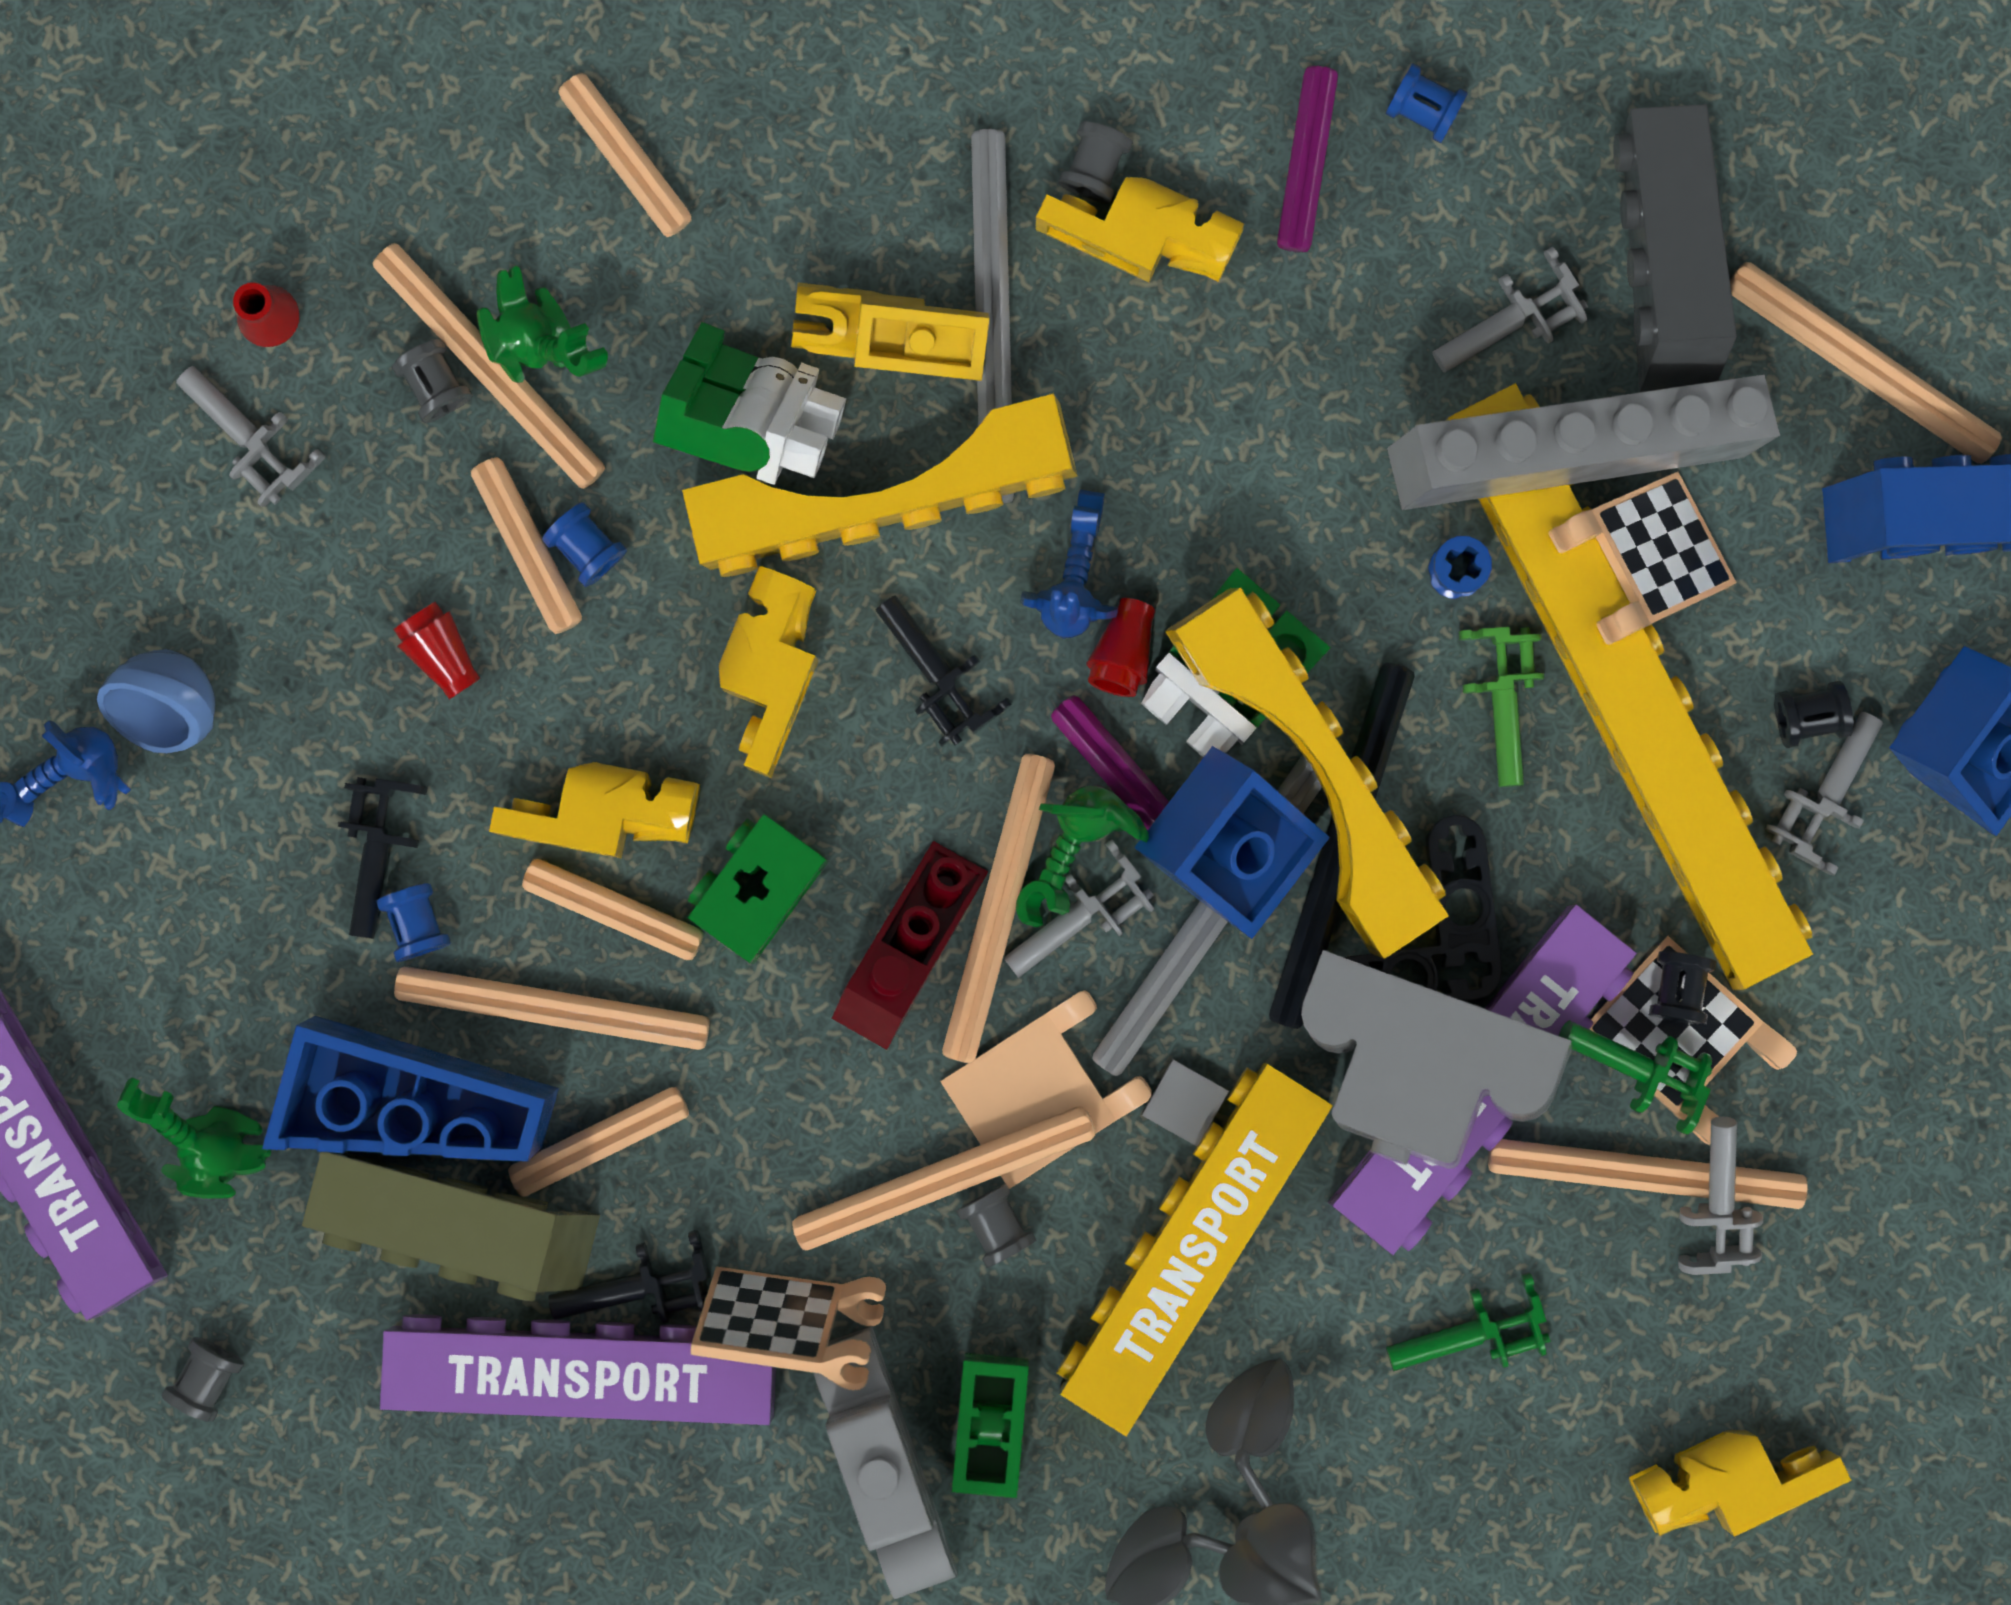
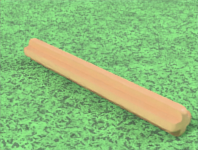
[373,243,605,489]
[1730,262,2002,464]
[942,753,1055,1063]
[394,966,710,1050]
[792,1107,1095,1251]
[1488,1139,1808,1209]

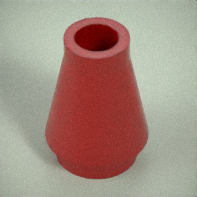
[233,282,300,347]
[1086,598,1156,697]
[393,601,481,700]

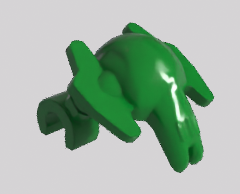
[477,266,608,383]
[1016,785,1149,928]
[117,1078,271,1199]

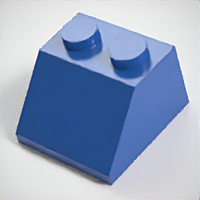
[1889,646,2011,836]
[1134,746,1330,939]

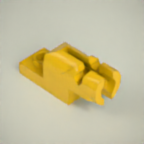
[1036,177,1245,282]
[791,282,990,381]
[719,566,819,778]
[489,762,700,859]
[1628,1430,1852,1537]

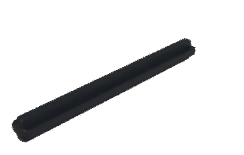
[1269,662,1415,1029]

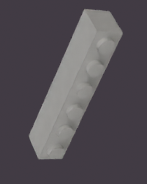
[1387,375,1780,510]

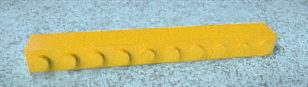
[1445,383,1813,990]

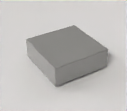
[1141,1059,1229,1146]

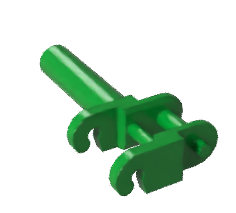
[1559,1020,1712,1135]
[1386,1272,1551,1372]

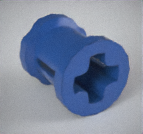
[1386,63,1468,143]
[542,502,627,587]
[1428,536,1492,599]
[376,883,451,962]

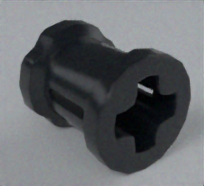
[1774,680,1854,748]
[1648,951,1717,1025]

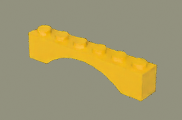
[682,393,1078,577]
[1165,588,1449,959]

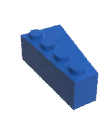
[1822,454,2011,563]
[262,1016,559,1162]

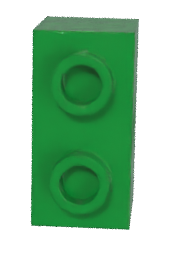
[687,814,829,964]
[952,1353,1029,1498]

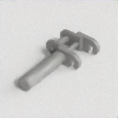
[1432,247,1588,373]
[176,366,326,507]
[1765,712,1883,876]
[1003,839,1155,978]
[1678,1116,1763,1275]

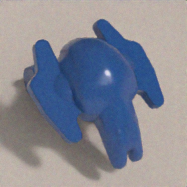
[1020,489,1118,639]
[0,720,131,827]

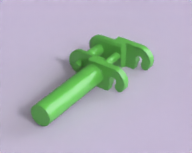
[1458,627,1545,787]

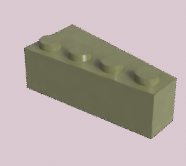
[302,1151,600,1301]

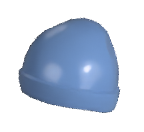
[97,649,215,753]

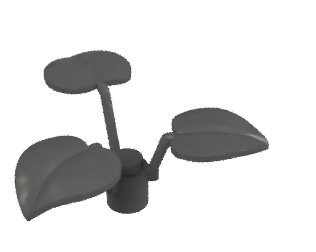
[1105,1358,1321,1605]

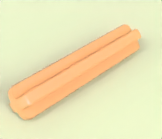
[558,73,692,237]
[471,457,582,634]
[522,859,704,960]
[508,1087,689,1197]

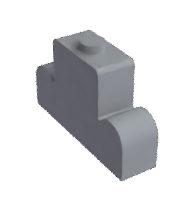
[1301,950,1572,1169]
[814,1326,958,1599]

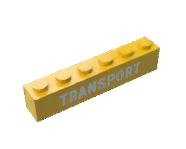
[1056,1063,1333,1437]

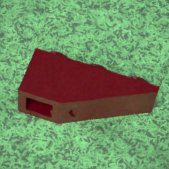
[831,841,988,1050]

